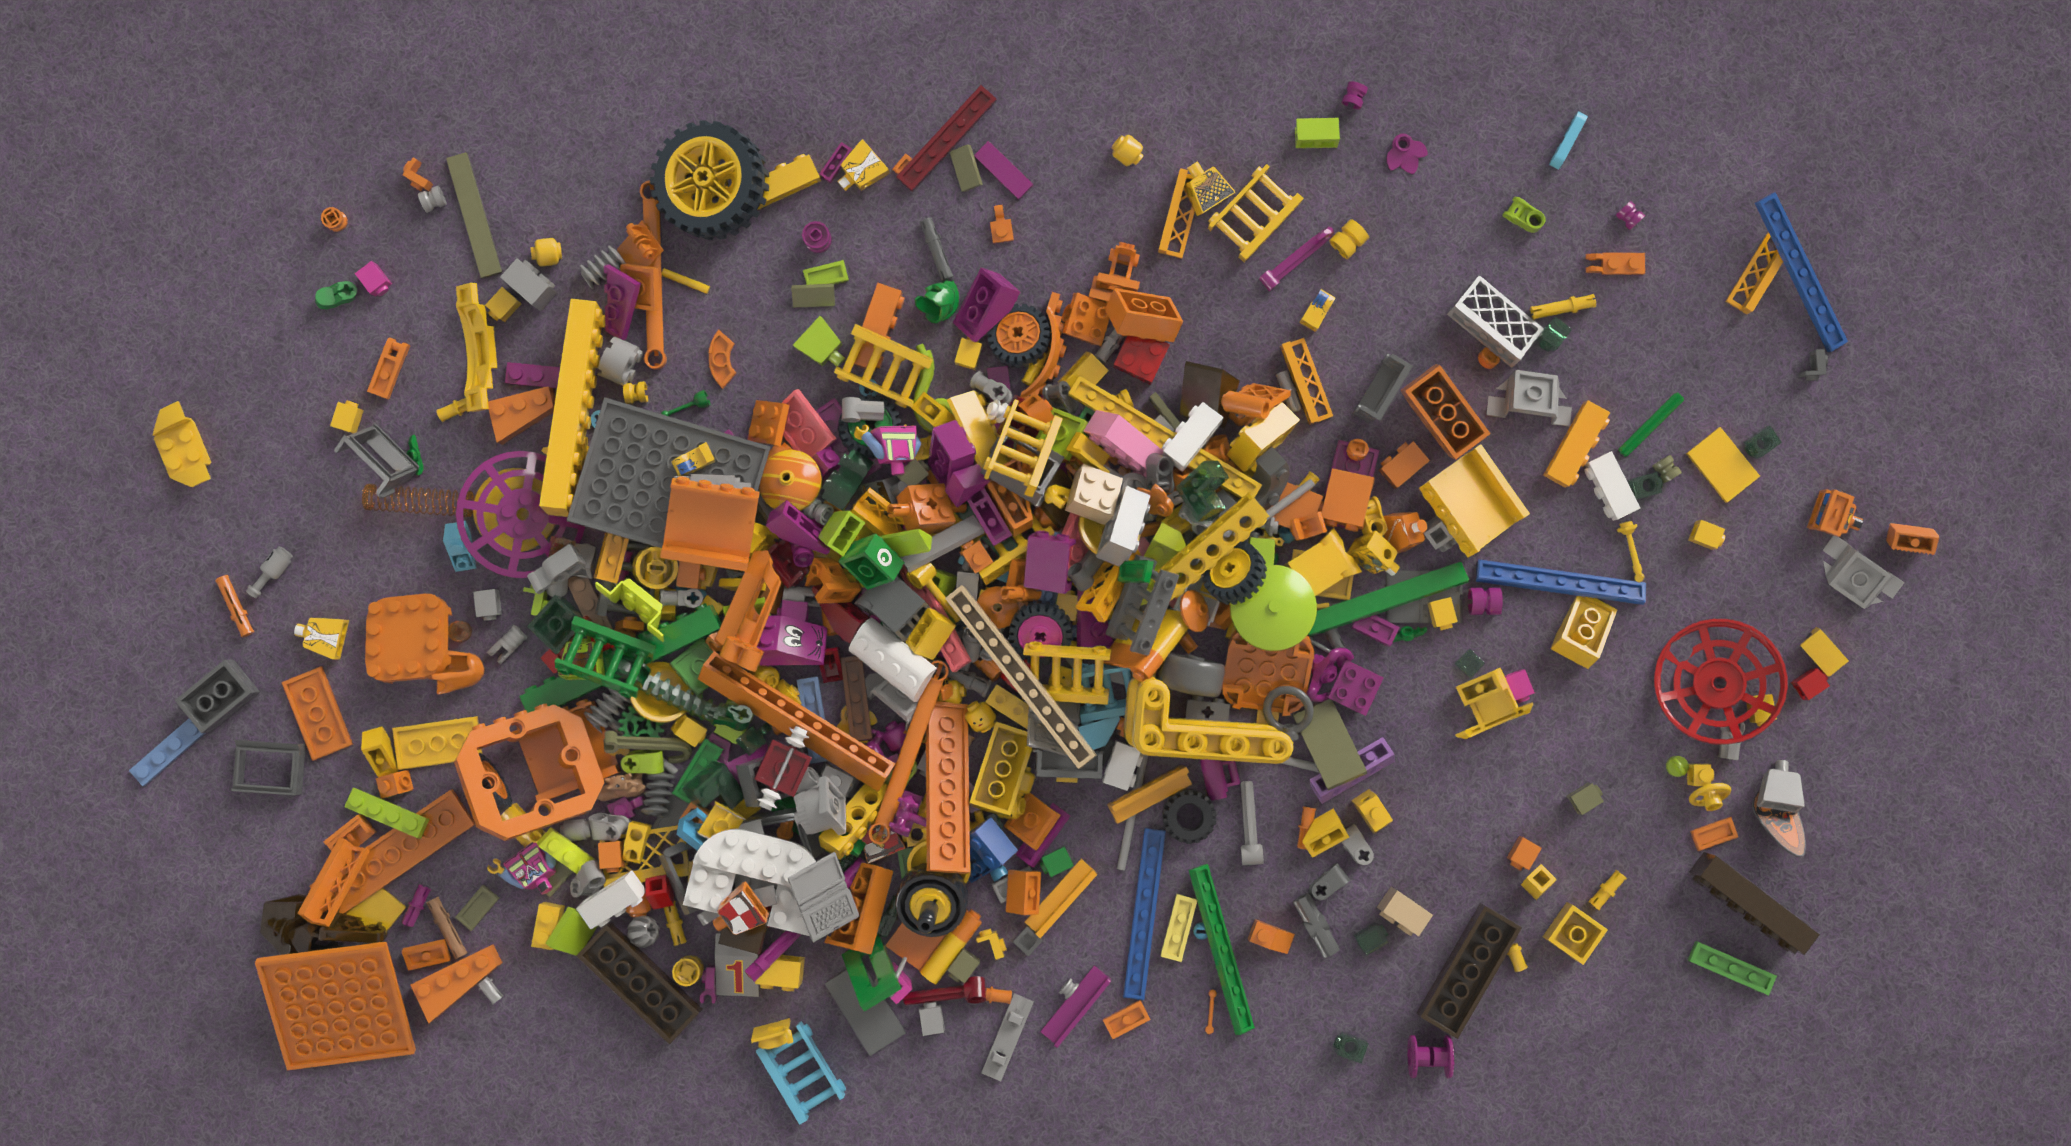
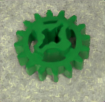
[617,706,664,738]

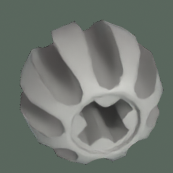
[627,915,659,948]

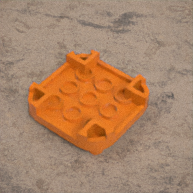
[365,593,452,684]
[1222,629,1314,716]

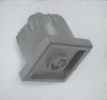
[794,776,846,835]

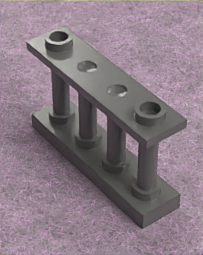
[595,541,655,624]
[1106,554,1180,656]

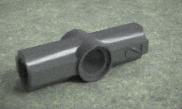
[1292,893,1340,958]

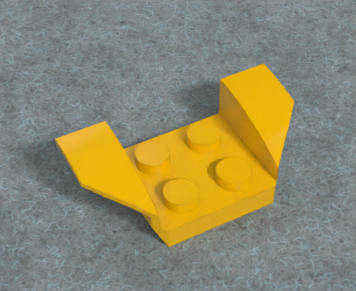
[153,401,211,487]

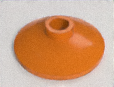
[977,586,1019,629]
[1180,590,1209,632]

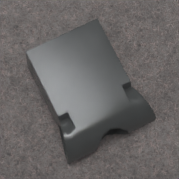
[855,574,930,643]

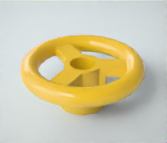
[1689,783,1731,811]

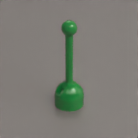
[661,390,711,416]

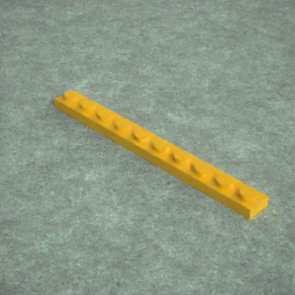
[1068,376,1262,499]

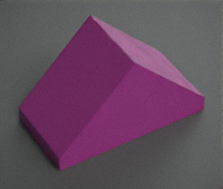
[945,464,990,508]

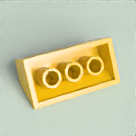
[947,391,1013,468]
[969,722,1032,816]

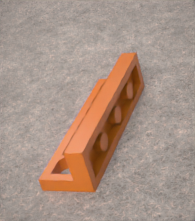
[298,838,370,927]

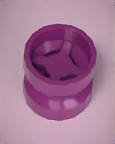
[1341,81,1368,110]
[1615,201,1645,230]
[791,543,814,567]

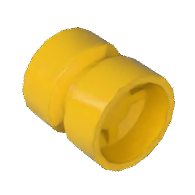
[1329,219,1369,259]
[672,955,704,986]

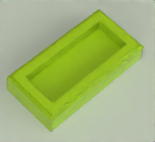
[803,260,849,285]

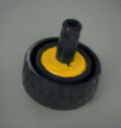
[895,863,968,937]

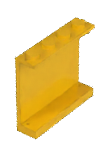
[1419,445,1530,557]

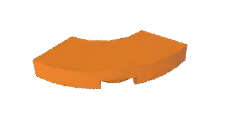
[708,330,737,389]

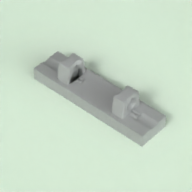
[981,993,1034,1081]

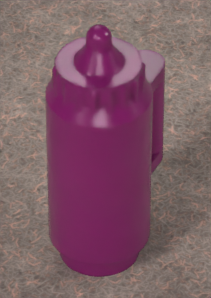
[1200,759,1240,801]

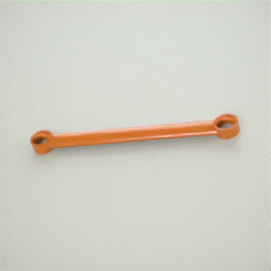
[640,180,667,370]
[869,660,949,844]

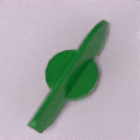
[406,435,424,476]
[1392,626,1428,643]

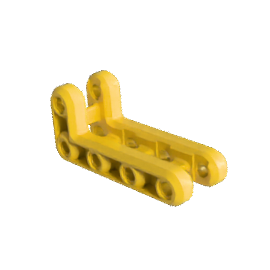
[1124,676,1293,764]

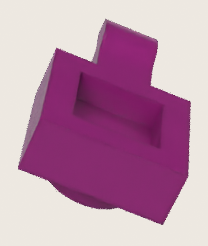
[607,795,645,819]
[700,965,717,1003]

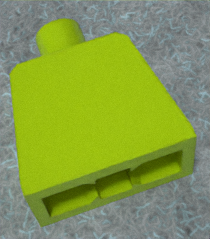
[793,316,846,367]
[818,510,865,557]

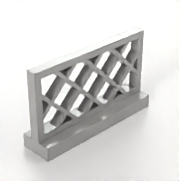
[1447,276,1544,368]

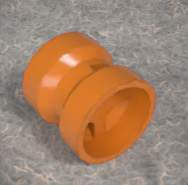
[321,207,348,232]

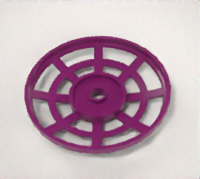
[456,451,585,578]

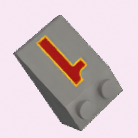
[715,931,761,997]

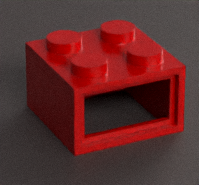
[1113,335,1170,385]

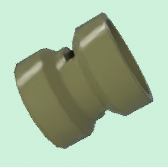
[1652,454,1682,484]

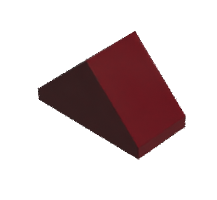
[819,647,843,683]

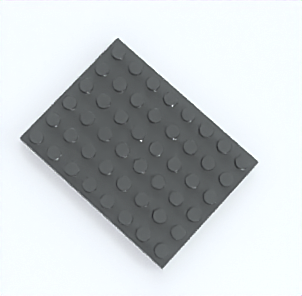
[567,397,771,570]

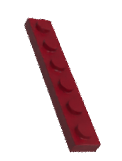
[896,85,997,192]

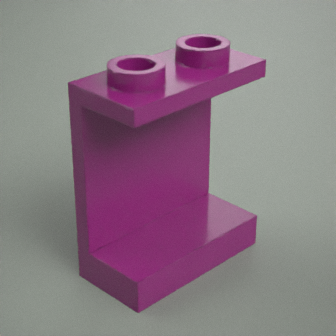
[1024,531,1076,594]

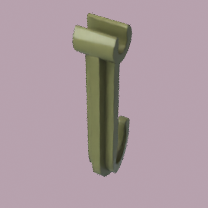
[603,731,692,763]

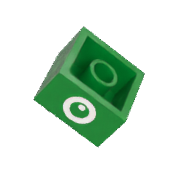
[838,534,905,590]

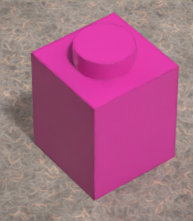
[355,261,392,297]
[1505,669,1534,703]

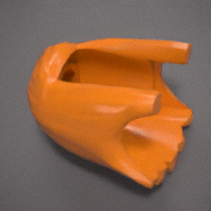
[432,650,484,694]

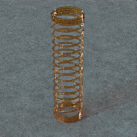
[362,483,474,518]

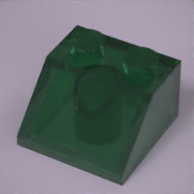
[527,595,583,655]

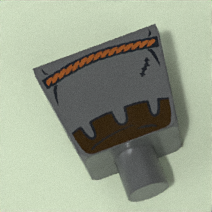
[860,476,907,518]

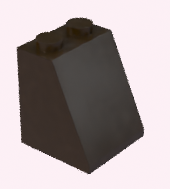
[1180,361,1240,429]

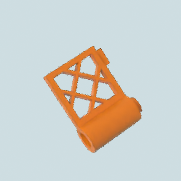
[1221,383,1291,419]

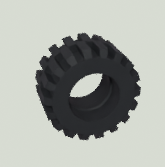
[1162,789,1217,844]

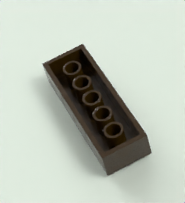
[1689,852,1820,955]
[1417,903,1522,1039]
[577,922,703,1044]

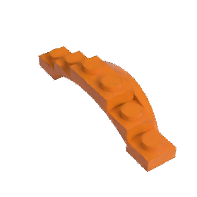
[1020,292,1067,399]

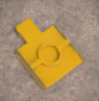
[697,801,745,839]

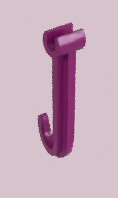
[1259,226,1334,292]

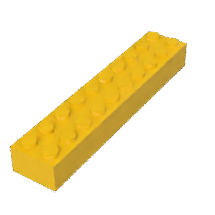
[539,299,605,517]

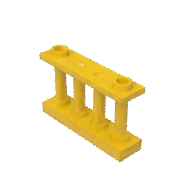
[1208,164,1304,263]
[834,324,933,408]
[983,399,1063,497]
[960,502,1055,585]
[1022,641,1111,705]

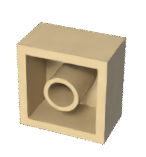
[1065,463,1123,525]
[1377,887,1433,936]

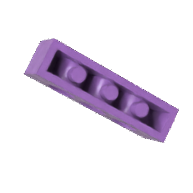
[1310,737,1395,804]

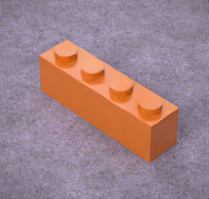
[854,283,905,372]

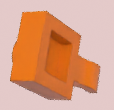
[990,205,1014,244]

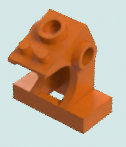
[1096,242,1140,292]
[805,557,862,603]

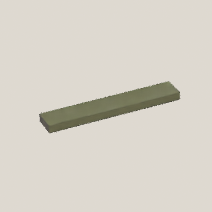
[446,152,502,279]

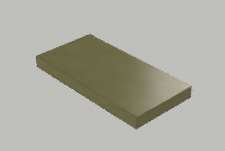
[1293,699,1367,790]

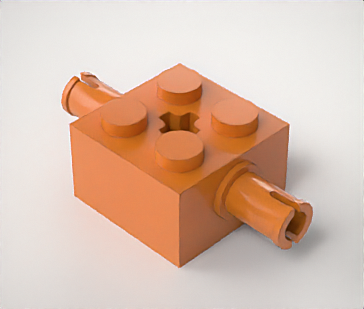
[887,483,967,534]

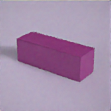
[819,142,852,183]

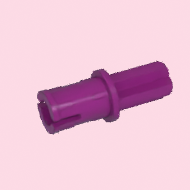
[402,884,432,927]

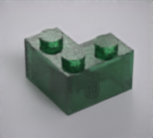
[821,449,874,511]
[1175,461,1229,522]
[682,761,744,810]

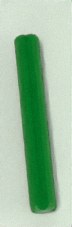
[1618,393,1684,457]

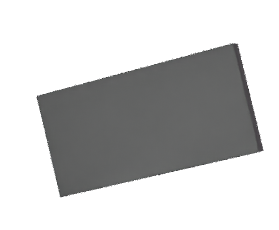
[825,965,906,1056]

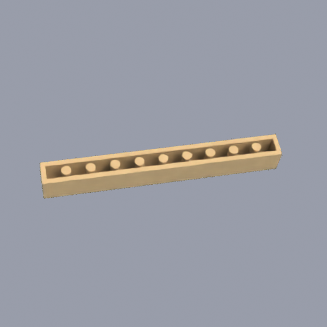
[945,585,1098,769]

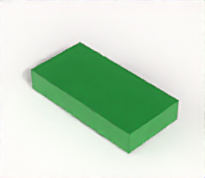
[1118,560,1154,583]

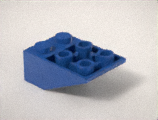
[968,817,1018,883]

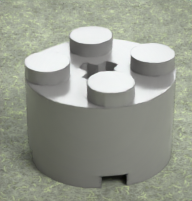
[598,337,643,386]

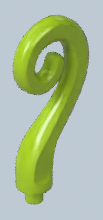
[914,344,954,433]

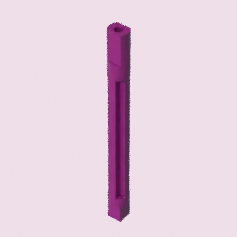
[745,858,866,982]

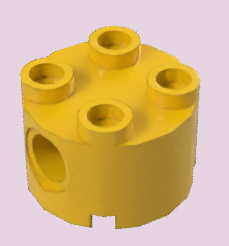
[632,547,678,589]

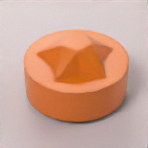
[1478,347,1500,369]
[1346,439,1369,461]

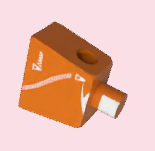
[1383,512,1427,553]

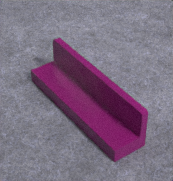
[1040,965,1111,1048]

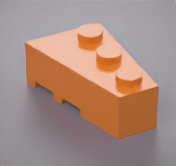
[488,386,556,445]
[984,459,1033,537]

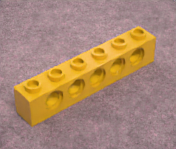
[1153,492,1269,601]

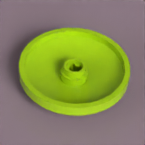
[1230,565,1317,651]

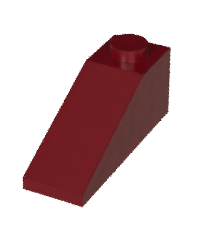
[812,583,870,644]

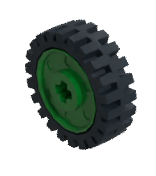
[838,394,901,459]

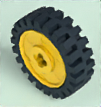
[1202,541,1267,605]

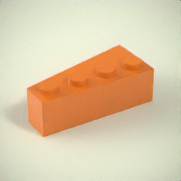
[824,863,894,955]
[411,944,502,1023]

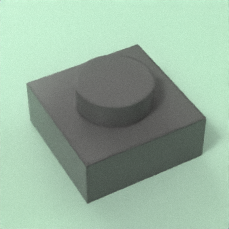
[1013,926,1043,957]

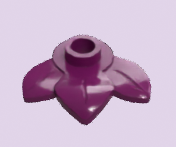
[1387,134,1428,174]

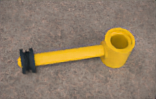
[906,562,967,632]

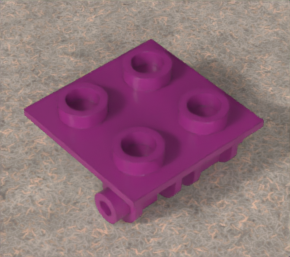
[1328,659,1384,716]

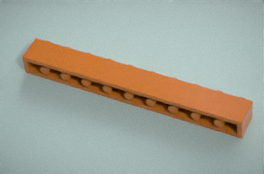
[698,651,895,792]

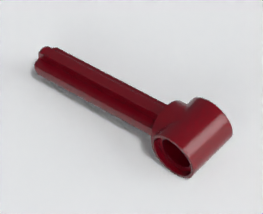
[903,976,986,1005]

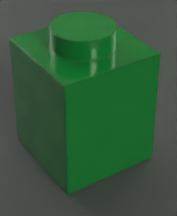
[1040,846,1074,877]

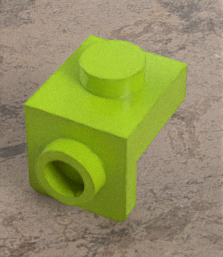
[523,584,550,617]

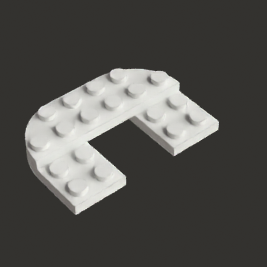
[683,829,816,936]

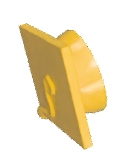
[751,1018,793,1049]

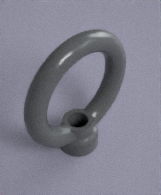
[1263,686,1313,741]

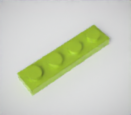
[344,787,429,839]

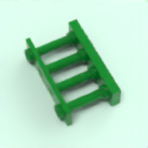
[555,616,656,698]

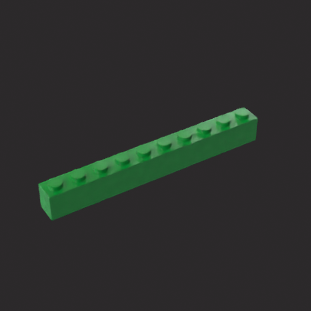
[519,603,722,713]

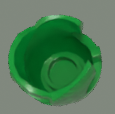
[915,281,959,323]

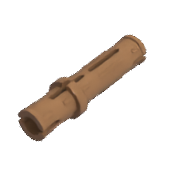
[426,896,468,959]

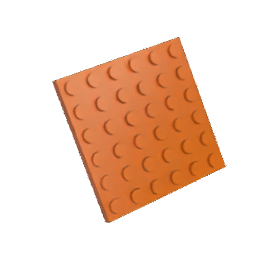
[255,942,416,1070]

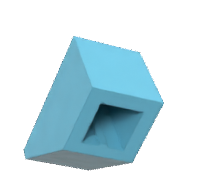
[443,521,476,572]
[1078,716,1120,750]

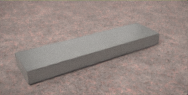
[900,515,984,573]

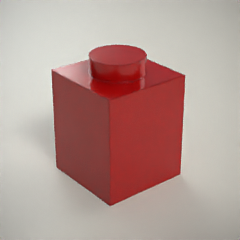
[1791,668,1830,700]
[645,874,674,910]

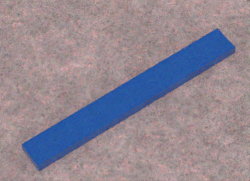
[1755,192,1848,352]
[1476,559,1646,605]
[1123,828,1166,1000]

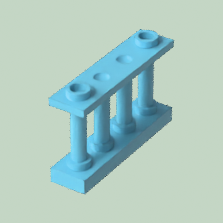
[1072,664,1132,722]
[756,1021,846,1125]

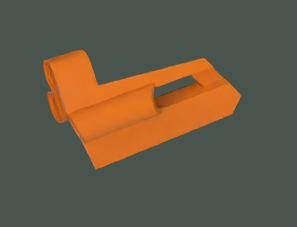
[716,550,781,672]

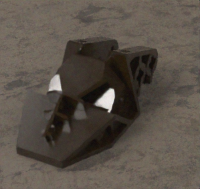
[260,894,388,955]

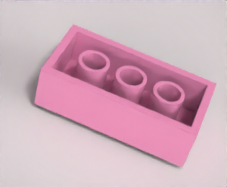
[1083,410,1174,480]

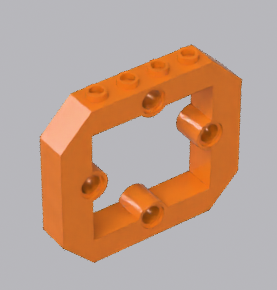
[454,704,604,841]

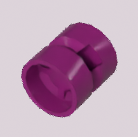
[802,221,832,253]
[1468,588,1503,615]

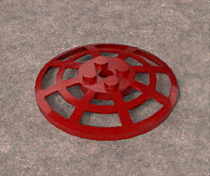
[1654,619,1788,745]

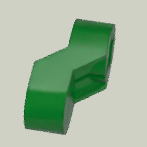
[315,281,357,309]

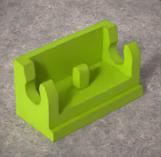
[1295,118,1340,148]

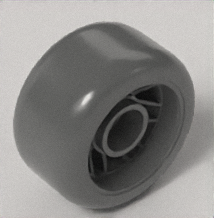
[1159,653,1225,697]

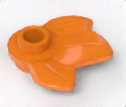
[1136,484,1174,517]

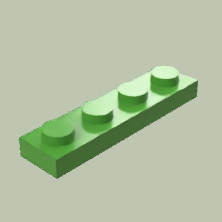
[1688,941,1777,995]

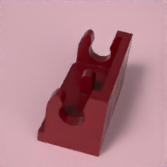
[768,540,810,588]

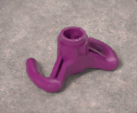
[1306,648,1354,702]

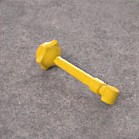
[1617,521,1645,582]

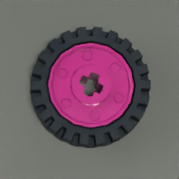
[1009,600,1073,666]

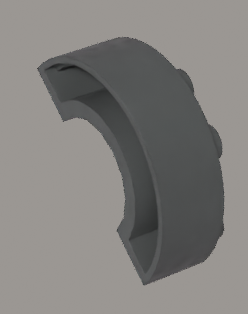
[1207,447,1290,523]

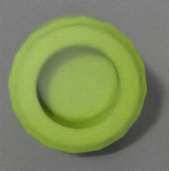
[1666,756,1689,777]

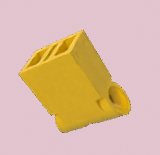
[1283,527,1362,596]

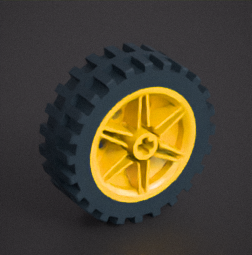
[650,120,769,240]

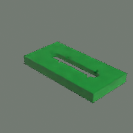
[841,933,902,1012]

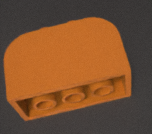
[1401,364,1491,460]

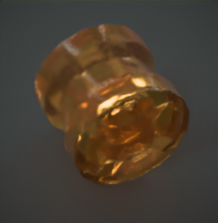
[448,621,472,642]

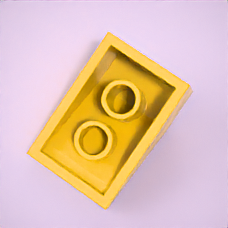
[1551,596,1617,669]

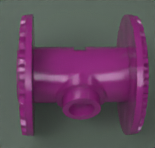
[1407,1035,1454,1079]

